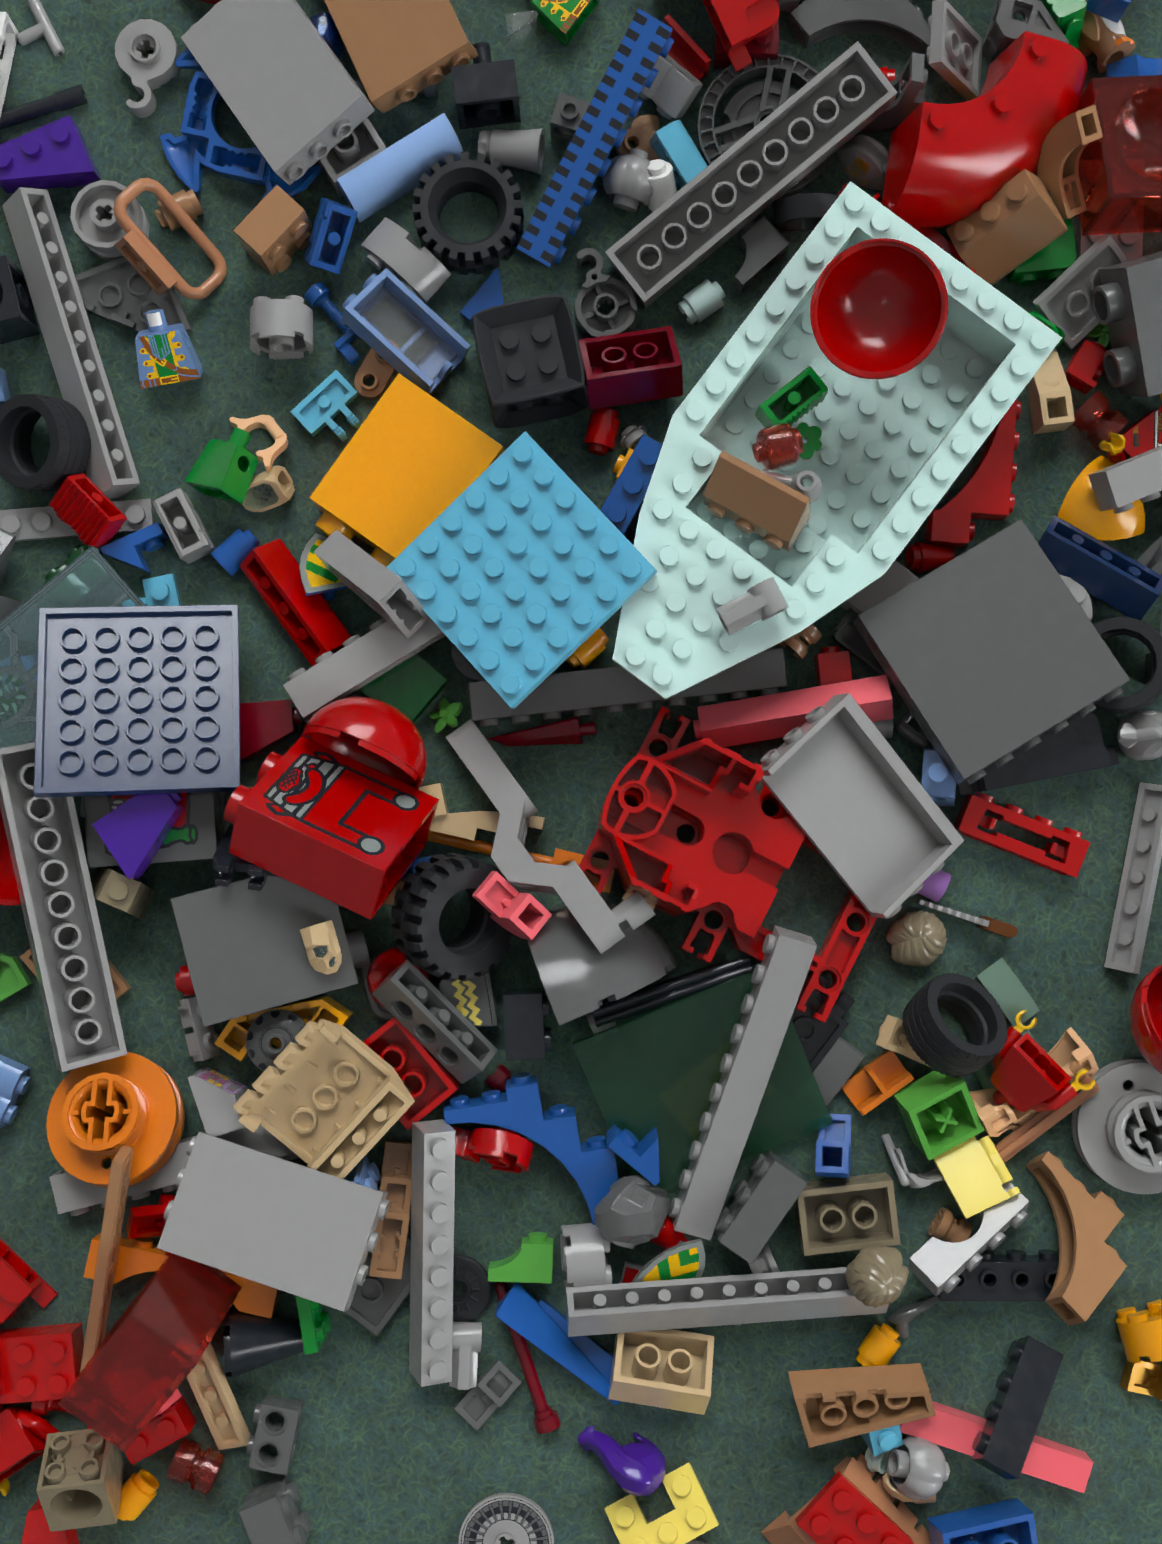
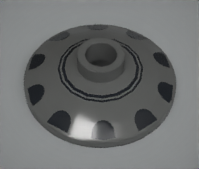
[246,1009,306,1071]

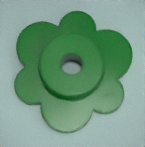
[786,422,822,460]

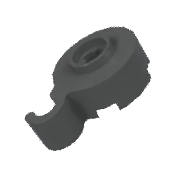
[574,248,637,338]

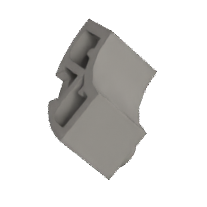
[361,217,451,302]

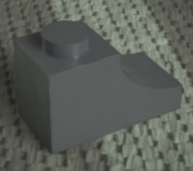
[732,216,789,294]

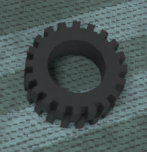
[412,152,524,275]

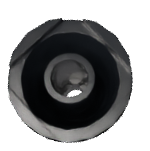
[222,1311,303,1379]

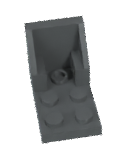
[982,0,1069,63]

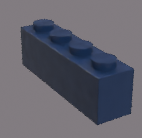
[1037,516,1162,621]

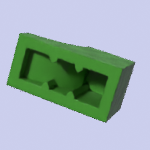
[488,1232,554,1284]

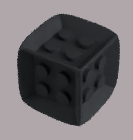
[471,295,588,428]

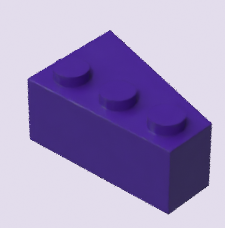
[0,115,102,194]

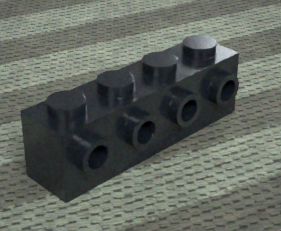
[937,1249,1059,1301]
[972,1336,1064,1480]

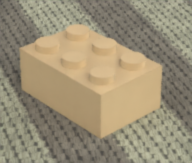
[608,1329,714,1415]

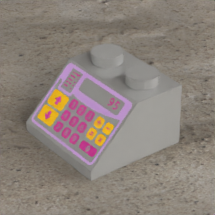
[187,1067,248,1137]

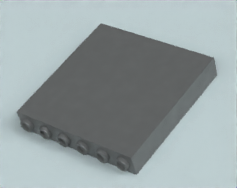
[854,519,1130,785]

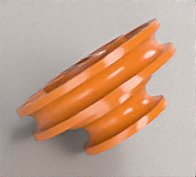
[46,1052,185,1188]

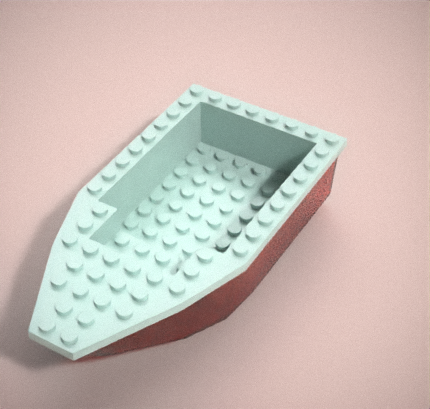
[612,181,1062,700]

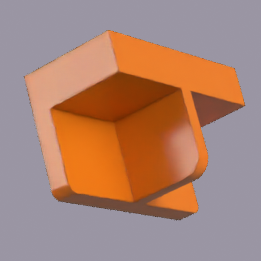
[841,1050,914,1116]

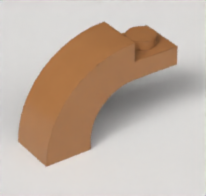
[1037,104,1103,220]

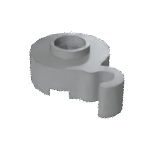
[115,19,181,118]

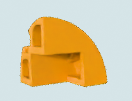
[1057,456,1145,541]

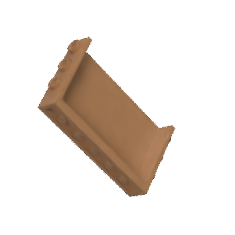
[324,0,478,114]

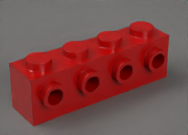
[240,538,351,667]

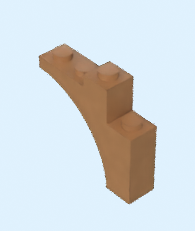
[1026,1151,1127,1326]

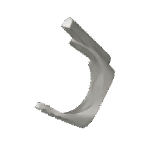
[881,1133,944,1188]

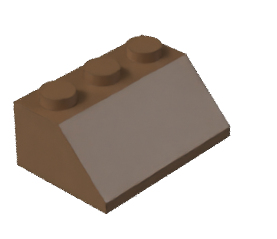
[946,169,1068,285]
[703,450,811,551]

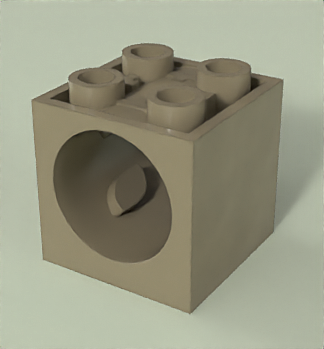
[36,1426,125,1532]

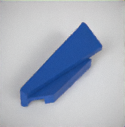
[495,1282,620,1406]

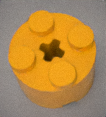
[1116,1299,1162,1363]

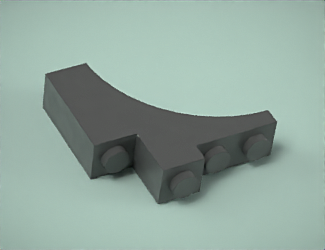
[787,0,931,64]

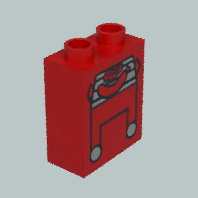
[224,736,439,920]

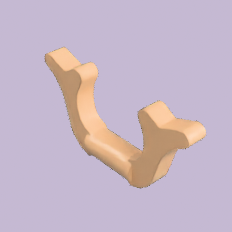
[229,415,288,472]

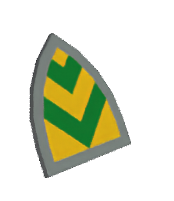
[632,1239,705,1282]

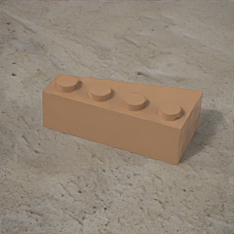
[788,1363,936,1448]

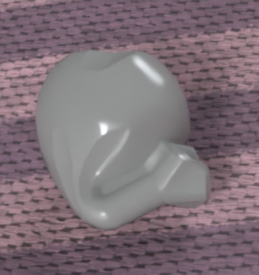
[1117,710,1162,761]

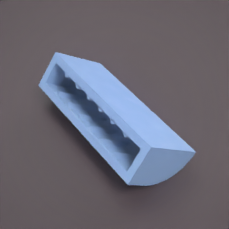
[337,113,463,222]

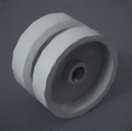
[70,180,150,261]

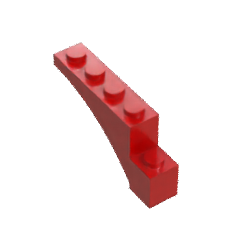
[926,399,1022,549]

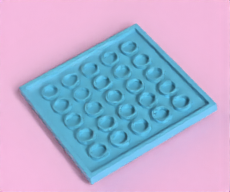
[386,431,658,709]

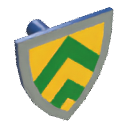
[299,533,348,600]

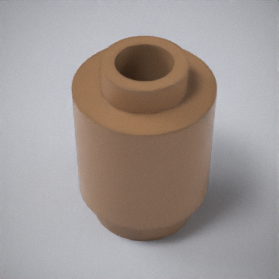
[154,189,204,232]

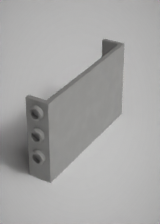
[181,0,375,185]
[760,693,964,919]
[157,1132,390,1312]

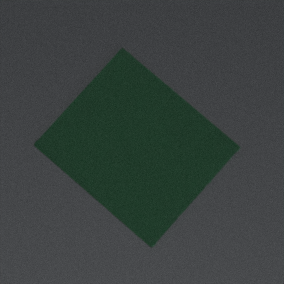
[572,971,833,1190]

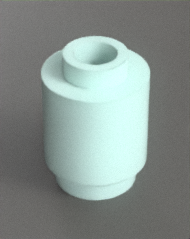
[677,279,726,325]

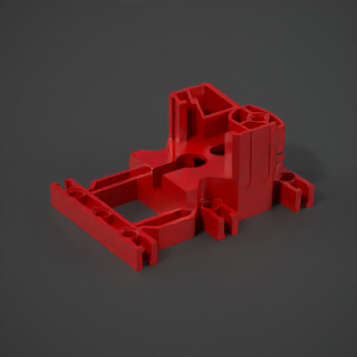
[579,706,877,1023]

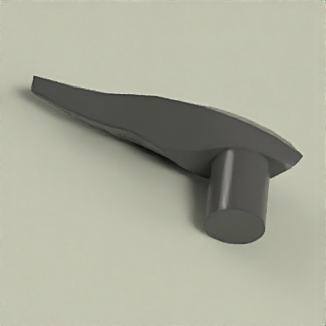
[888,1296,940,1338]

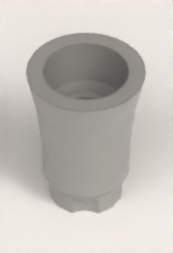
[478,128,545,174]

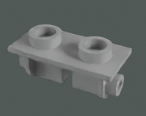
[177,996,221,1062]

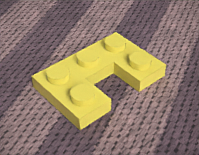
[604,1462,720,1544]

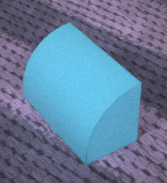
[649,120,708,190]

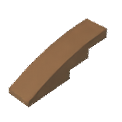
[369,1140,412,1279]

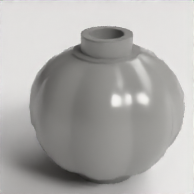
[602,148,653,212]
[887,1436,950,1500]

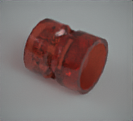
[1072,390,1129,451]
[166,1437,226,1496]

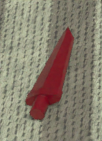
[487,716,597,746]

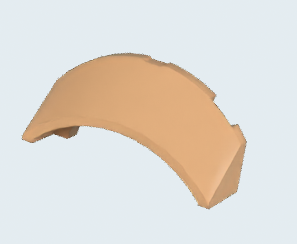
[969,1027,1099,1137]

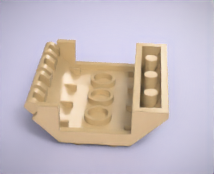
[233,1018,415,1179]

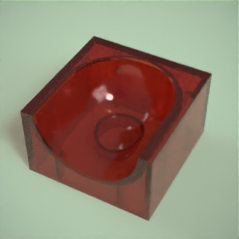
[1077,75,1162,236]
[59,1253,242,1452]

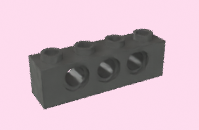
[372,960,498,1084]

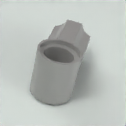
[716,577,789,635]
[449,1322,482,1390]

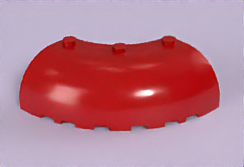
[882,31,1088,229]

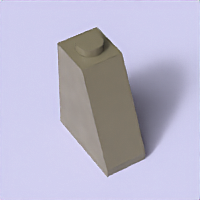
[91,867,155,920]

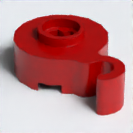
[452,1127,534,1174]

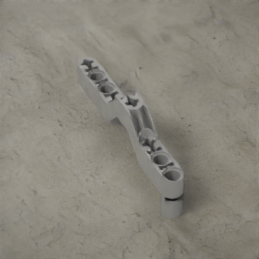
[446,719,655,954]

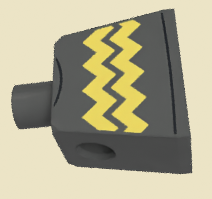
[439,966,499,1026]

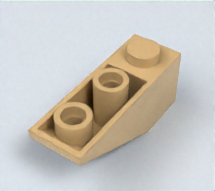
[1026,348,1075,435]

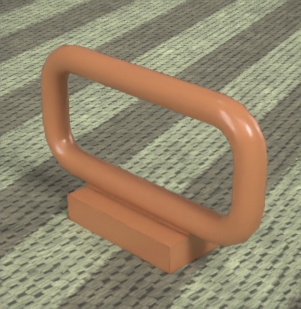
[113,178,227,300]

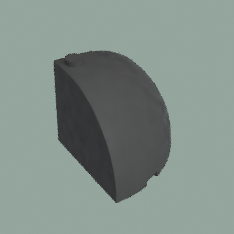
[527,902,677,1025]

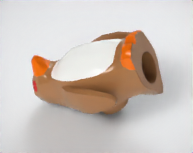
[1079,0,1135,73]

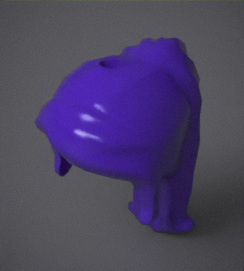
[577,1425,666,1497]

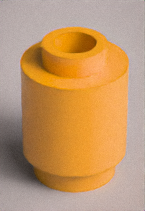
[566,628,609,669]
[856,1323,901,1367]
[118,1469,159,1521]

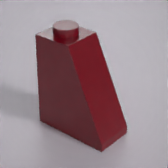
[240,699,303,764]

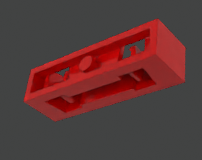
[954,792,1091,878]

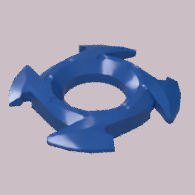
[160,47,322,198]

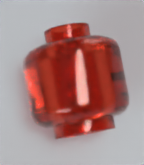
[752,423,804,470]

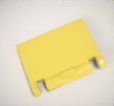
[933,1125,1021,1220]

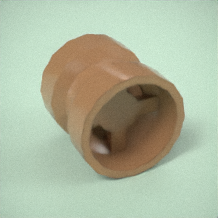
[780,624,822,660]
[928,1207,972,1243]

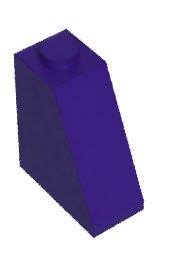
[92,793,183,880]

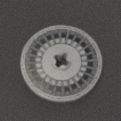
[458,1493,554,1544]

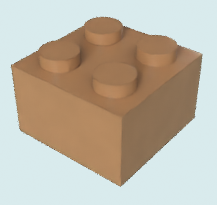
[233,185,313,276]

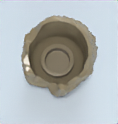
[886,910,948,967]
[845,1245,909,1308]

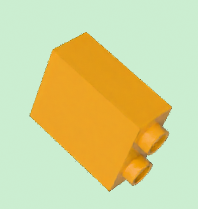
[309,373,504,567]

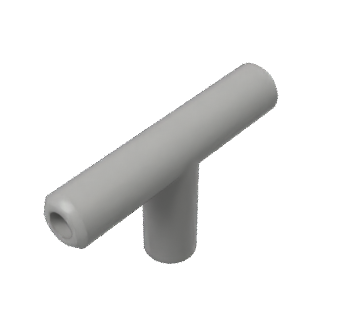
[16,0,65,57]

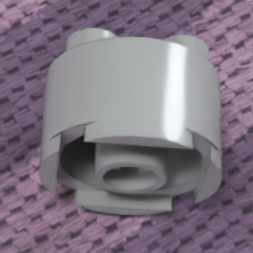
[250,295,313,360]
[560,1223,612,1291]

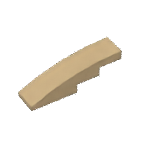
[430,811,545,841]

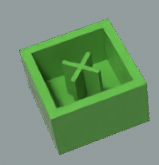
[893,1071,984,1161]

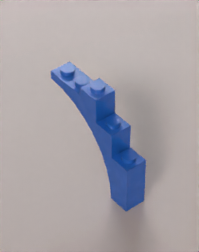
[444,1072,619,1225]

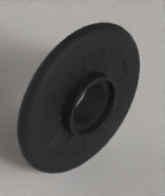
[453,1254,492,1322]

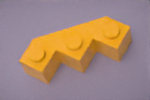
[214,995,353,1061]

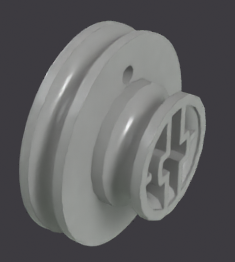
[1071,1059,1162,1194]

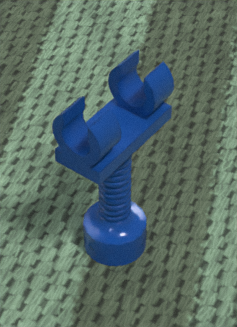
[304,281,381,366]

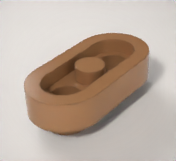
[354,340,399,400]

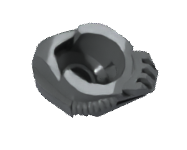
[595,1175,670,1250]

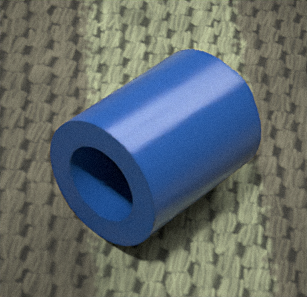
[211,528,260,577]

